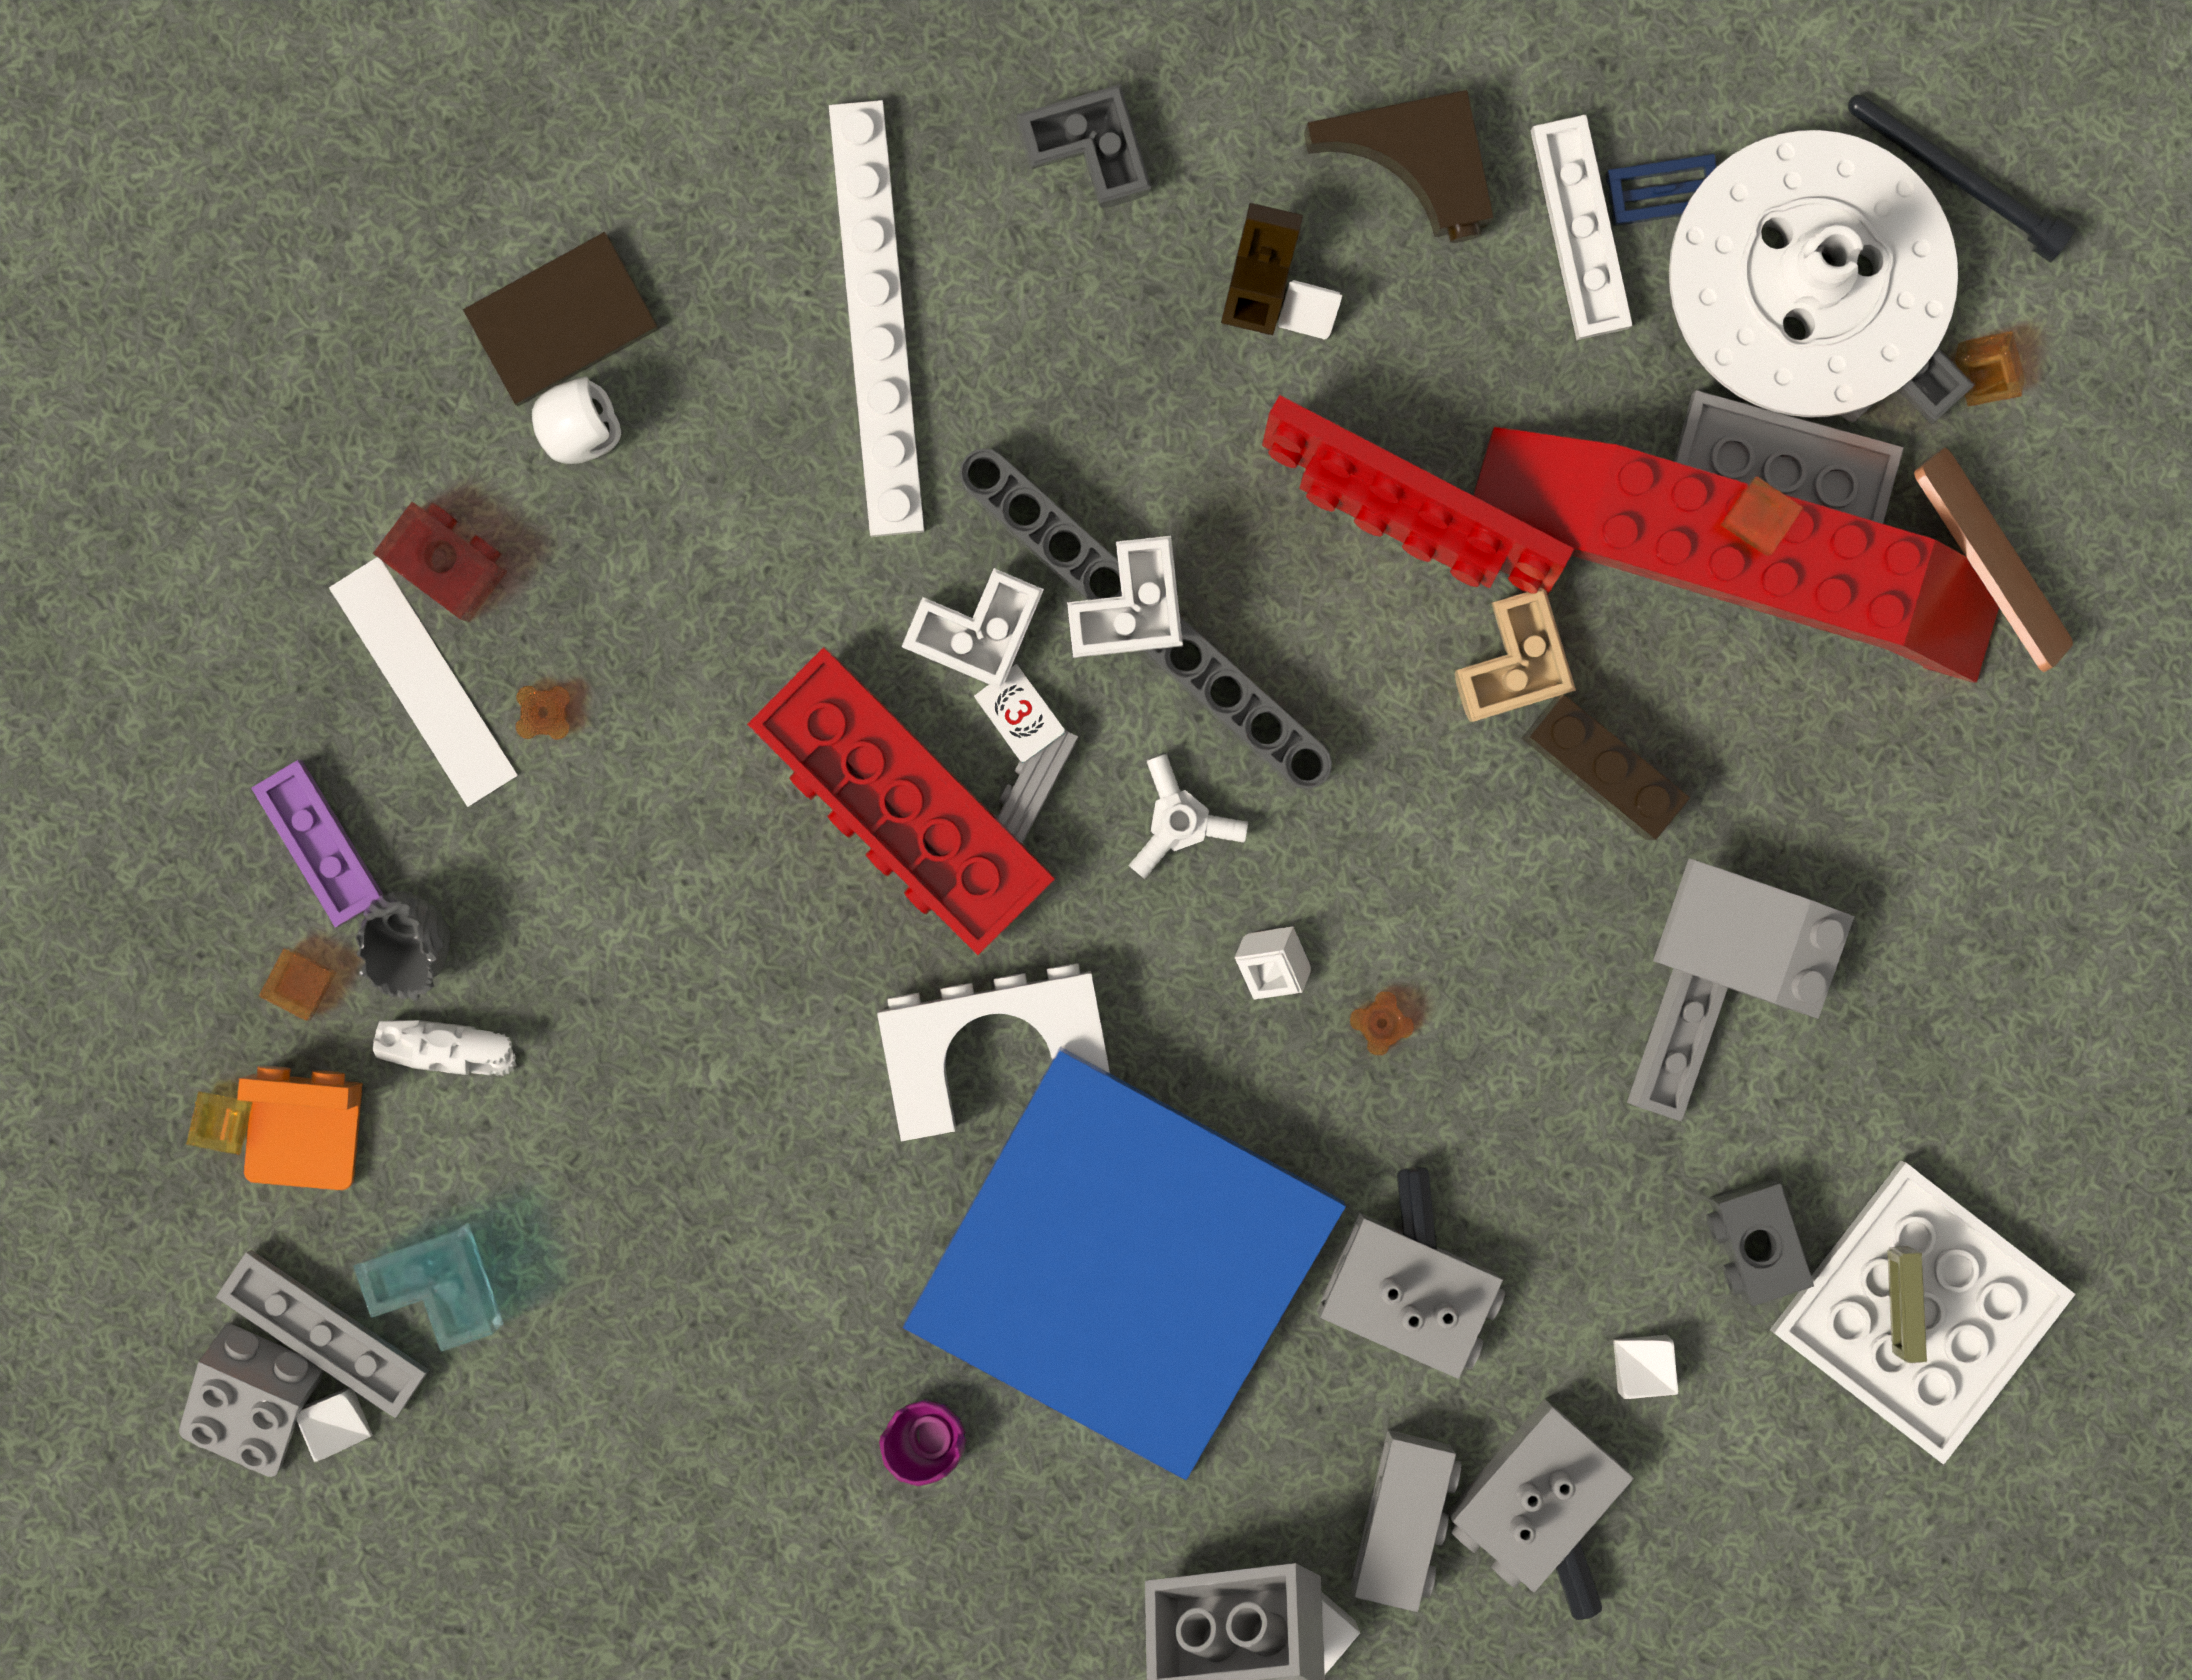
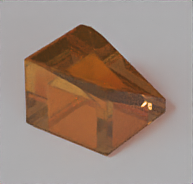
[1955,331,2025,407]

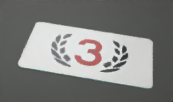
[974,664,1065,762]

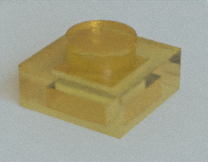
[186,1091,252,1155]

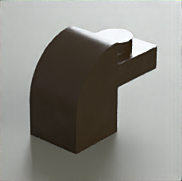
[1221,203,1303,336]

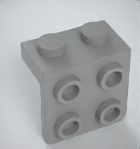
[179,1322,324,1477]

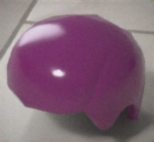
[879,1399,966,1486]

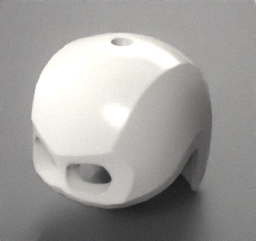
[532,376,621,464]

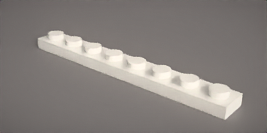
[829,100,924,537]

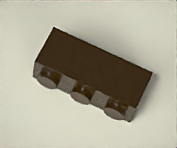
[1521,695,1690,840]

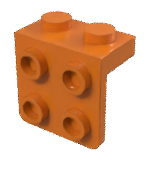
[237,1066,363,1190]

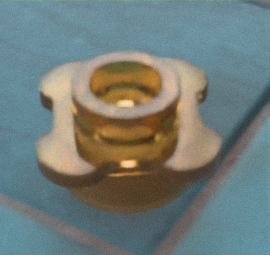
[516,686,570,740]
[1350,991,1414,1055]

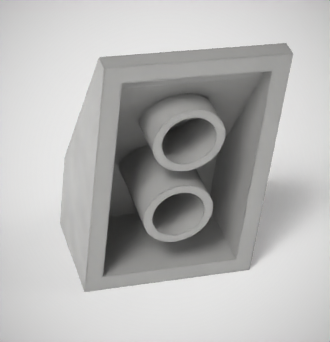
[1653,859,1854,1019]

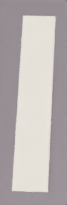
[329,556,518,807]

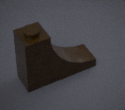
[1304,90,1494,243]

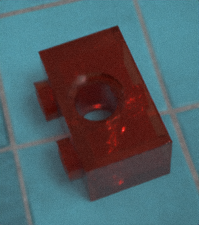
[372,502,507,622]

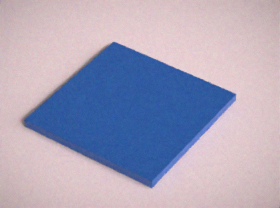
[903,1046,1346,1480]

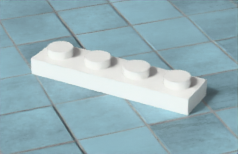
[1530,115,1633,340]

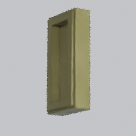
[1887,1246,1927,1363]

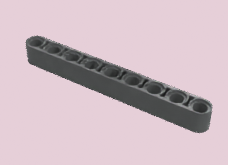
[960,448,1332,789]

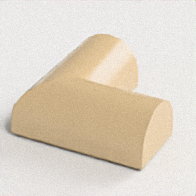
[1455,588,1576,722]

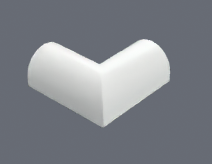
[1067,536,1183,658]
[902,568,1044,689]

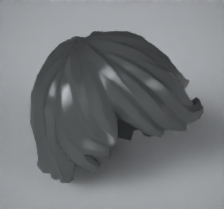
[355,891,451,1001]

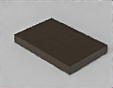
[463,232,659,406]

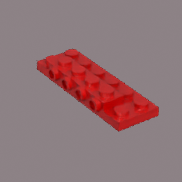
[1262,395,1574,595]
[747,647,1056,955]

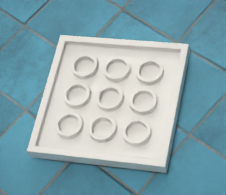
[1770,1161,2075,1464]

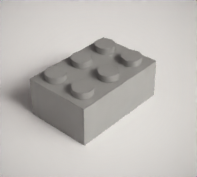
[1145,1563,1325,1680]

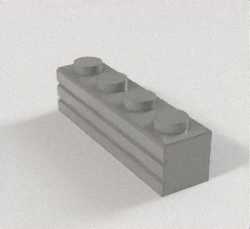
[993,729,1079,844]

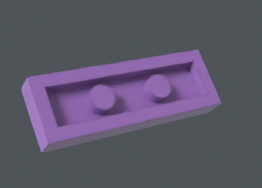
[251,760,383,927]

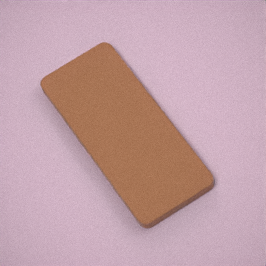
[1914,448,2073,672]

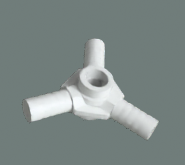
[1128,754,1248,879]

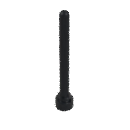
[1848,94,2077,263]

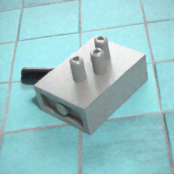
[1316,1167,1505,1379]

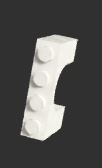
[877,963,1110,1141]

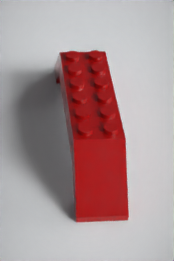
[1473,427,1999,683]

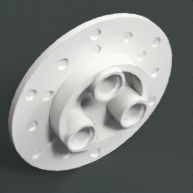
[1669,130,1958,417]

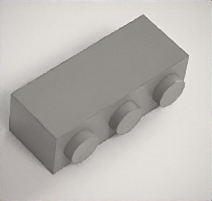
[1350,1430,1461,1612]

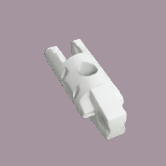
[373,1020,516,1076]

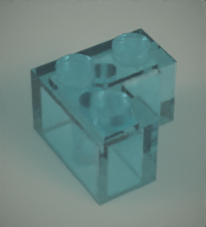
[353,1223,503,1352]

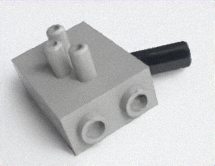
[1447,1399,1634,1620]

